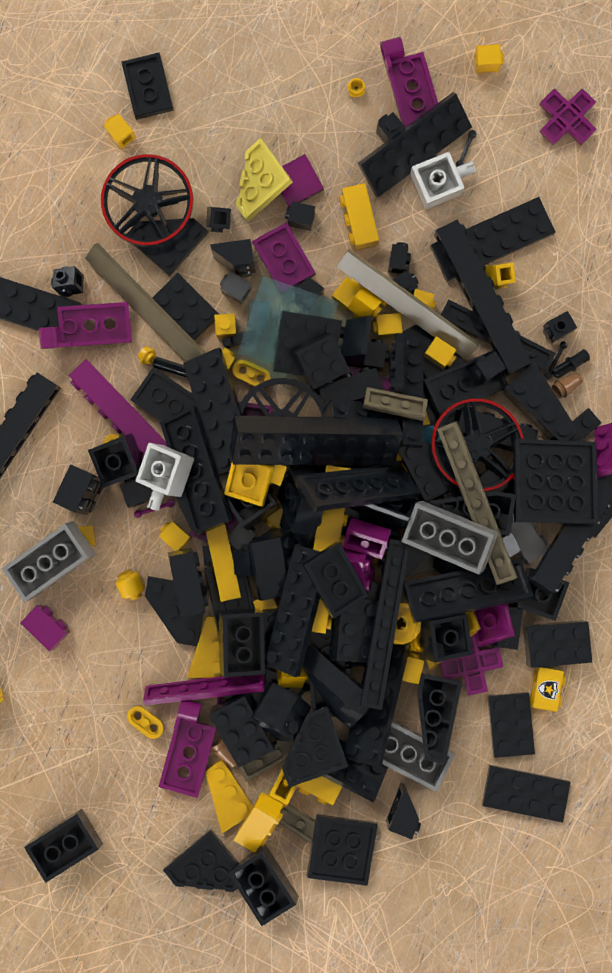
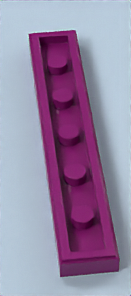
[143,674,265,705]

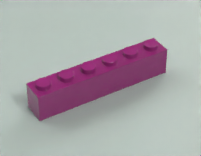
[68,359,167,458]

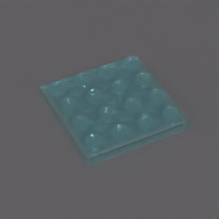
[237,276,339,365]

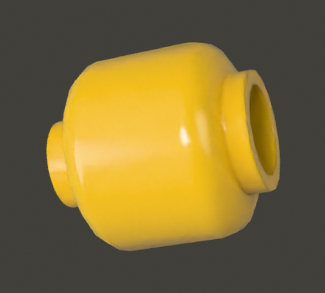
[115,569,145,601]

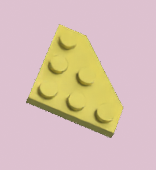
[236,138,293,222]

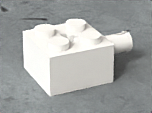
[410,152,476,210]
[136,443,194,511]

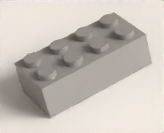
[401,501,499,574]
[2,521,96,602]
[382,720,455,792]

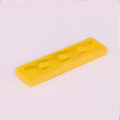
[206,524,241,602]

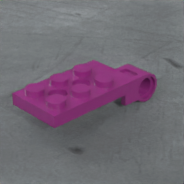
[380,37,438,127]
[39,302,132,349]
[158,700,217,798]

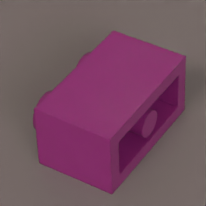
[342,518,391,559]
[20,604,70,651]

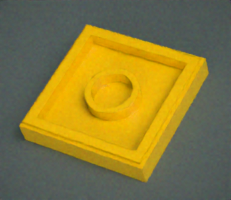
[224,463,274,507]

